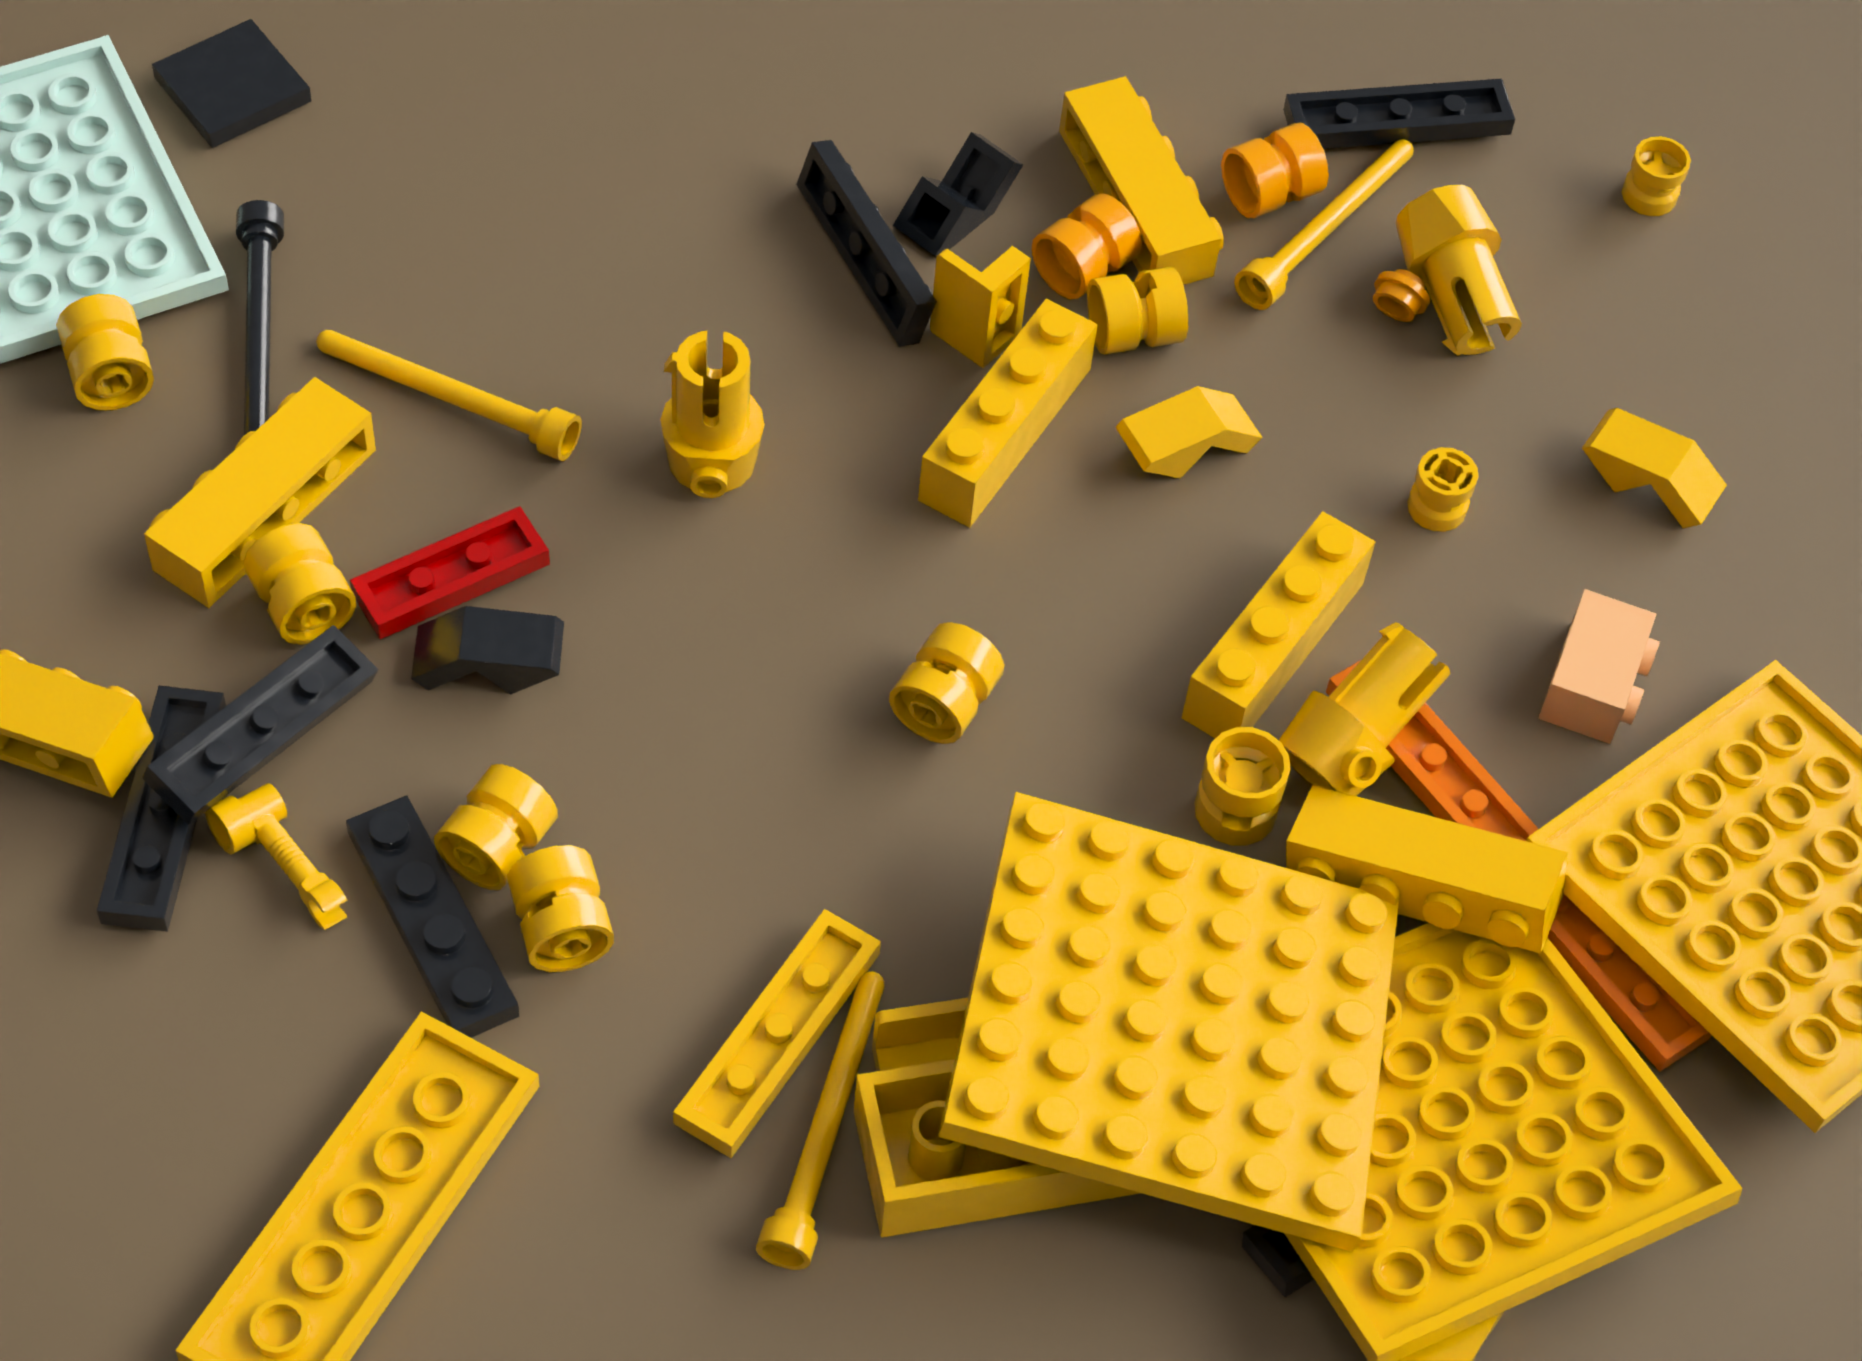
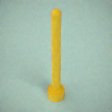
[1234,139,1414,310]
[316,330,582,461]
[756,971,885,1270]

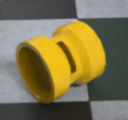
[1621,136,1691,216]
[1407,447,1479,532]

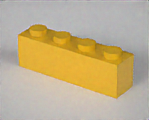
[1059,76,1224,285]
[918,298,1098,528]
[144,377,376,608]
[1181,511,1376,738]
[0,649,154,798]
[1286,785,1568,953]

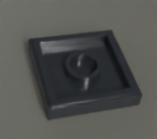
[152,19,312,148]

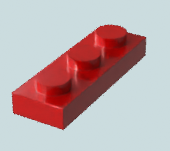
[350,506,550,640]

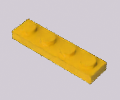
[673,909,881,1158]

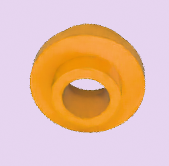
[1373,269,1430,322]

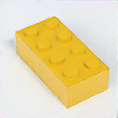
[853,1059,1140,1238]

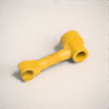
[205,783,348,930]

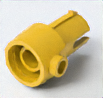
[1395,185,1522,356]
[660,331,765,498]
[1279,622,1451,796]

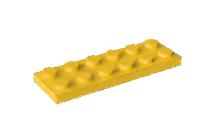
[175,1011,540,1361]

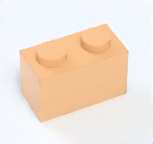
[1538,589,1660,744]

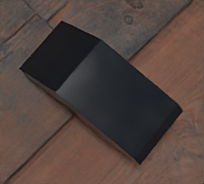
[893,132,1023,256]
[411,606,564,695]

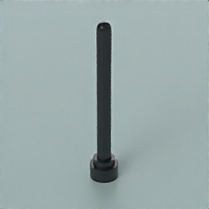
[236,200,284,435]

